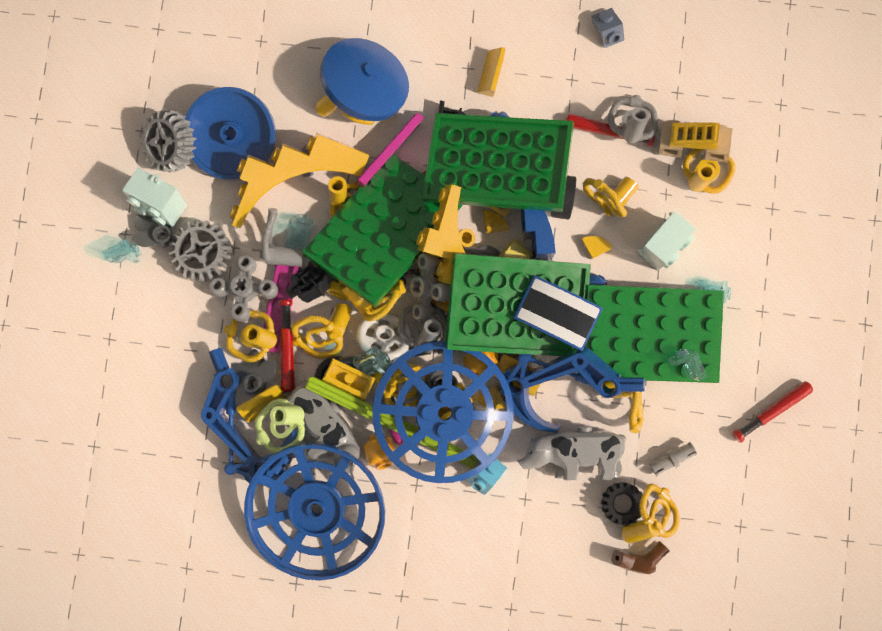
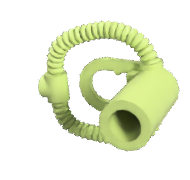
[255,398,305,454]

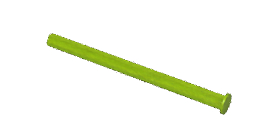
[305,376,478,470]

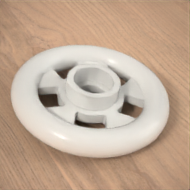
[357,313,412,362]

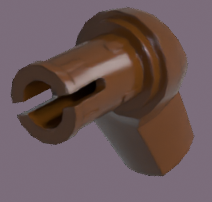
[611,541,670,575]

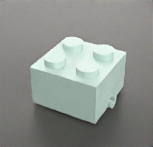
[122,167,187,228]
[638,211,696,270]

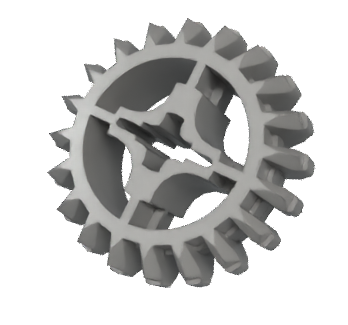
[140,110,197,173]
[168,220,232,282]

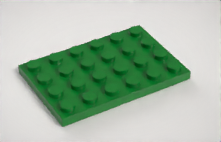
[422,113,574,212]
[302,154,463,307]
[445,253,591,356]
[585,285,724,383]

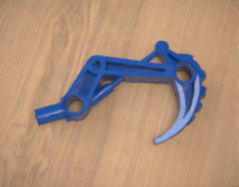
[201,347,297,484]
[499,347,645,433]

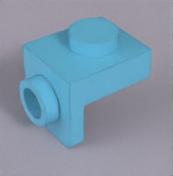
[467,453,507,495]

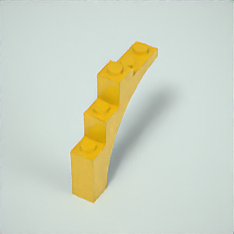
[229,132,369,228]
[417,185,465,284]

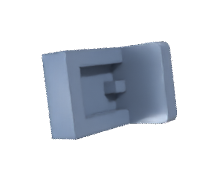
[591,8,625,48]

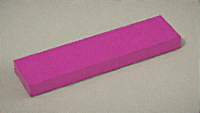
[357,113,424,188]
[260,265,300,354]

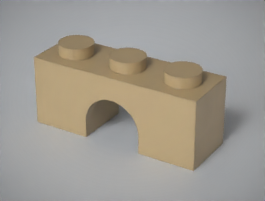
[659,120,733,162]

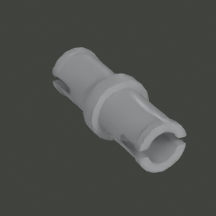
[649,442,698,477]

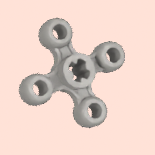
[400,252,450,321]
[209,254,278,323]

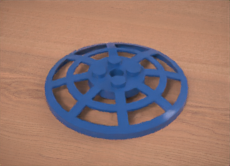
[372,341,514,484]
[244,443,386,581]

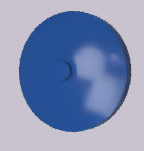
[320,38,409,121]
[185,87,276,180]

